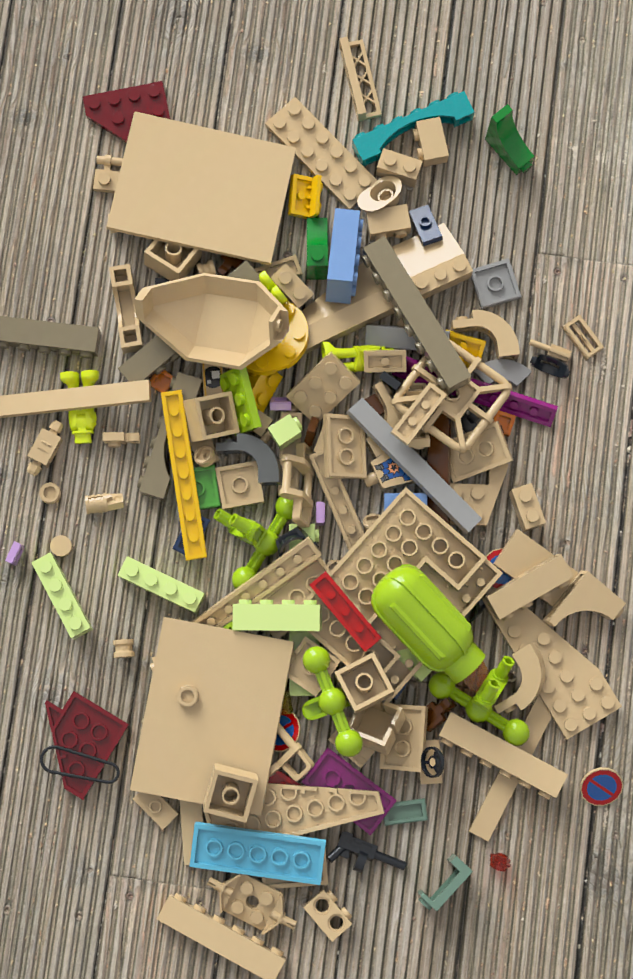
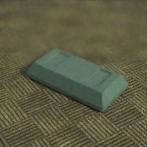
[384,798,428,826]

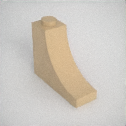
[542,571,626,627]

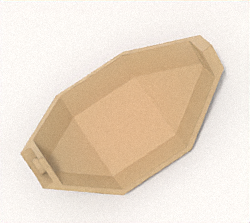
[134,273,289,370]

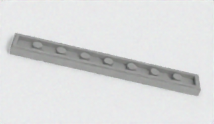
[346,398,482,534]

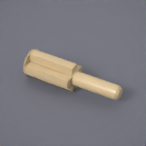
[529,339,572,362]

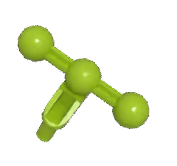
[213,496,293,589]
[302,646,363,758]
[428,656,530,746]

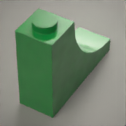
[485,104,535,176]
[307,218,328,280]

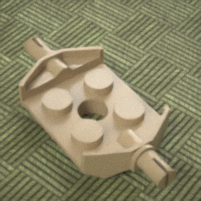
[207,873,297,935]

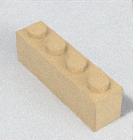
[483,554,574,621]

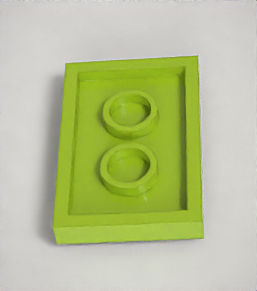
[219,367,262,436]

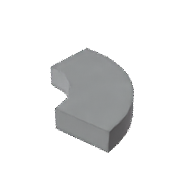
[473,359,532,387]

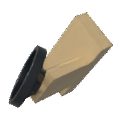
[419,739,444,784]

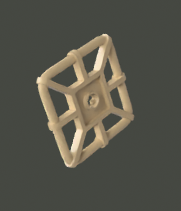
[391,340,513,454]

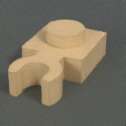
[103,432,141,448]

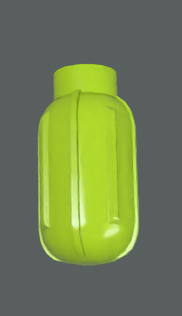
[371,564,486,684]

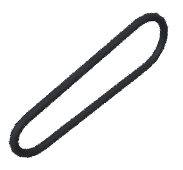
[40,745,120,784]

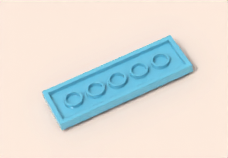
[189,822,326,885]

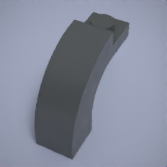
[216,433,283,486]

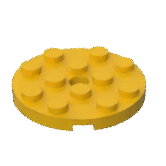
[246,300,309,375]

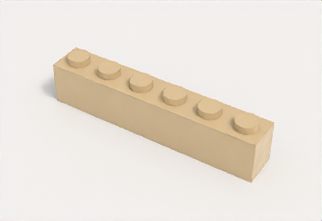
[438,712,568,800]
[157,893,286,979]

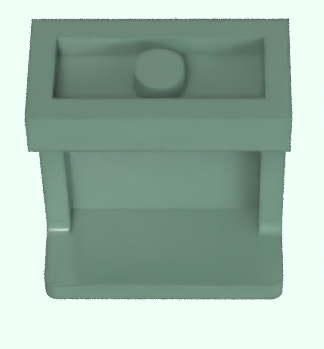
[418,853,473,911]

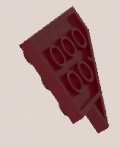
[82,81,170,143]
[45,691,130,800]

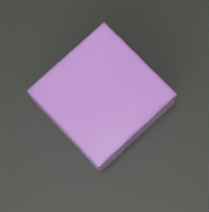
[270,397,292,410]
[316,502,325,526]
[5,541,25,566]

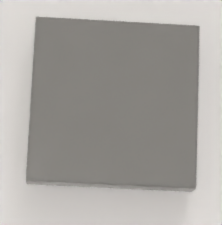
[471,258,522,310]

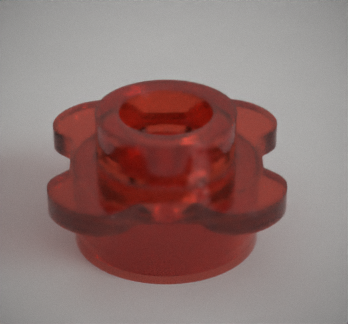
[490,853,511,872]

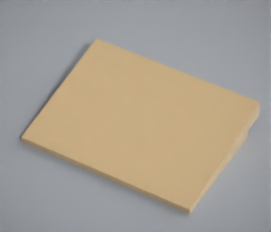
[106,112,296,266]
[302,487,503,703]
[130,617,295,815]

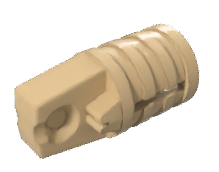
[85,493,124,514]

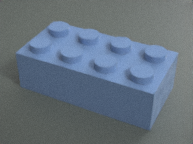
[325,208,363,304]

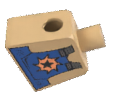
[363,453,415,492]

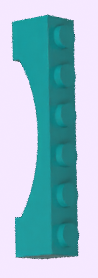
[352,91,475,167]

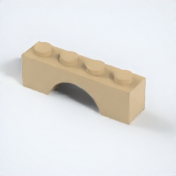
[109,264,144,354]

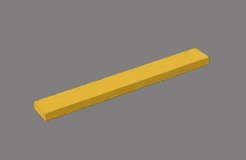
[161,390,207,561]

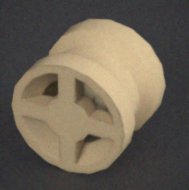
[196,259,217,275]
[113,639,135,658]

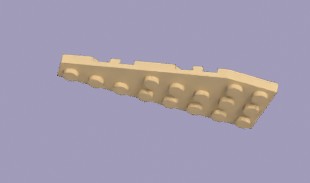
[481,588,622,740]
[202,783,385,836]

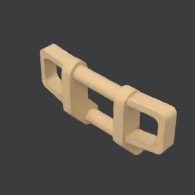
[279,442,315,528]
[269,723,314,781]

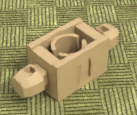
[27,420,63,476]

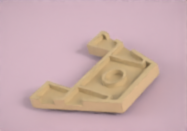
[426,460,508,526]

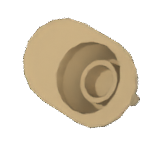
[357,176,402,212]

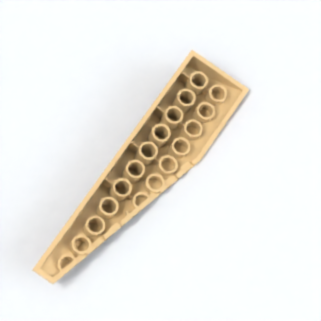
[302,223,473,355]

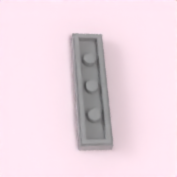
[365,324,450,350]

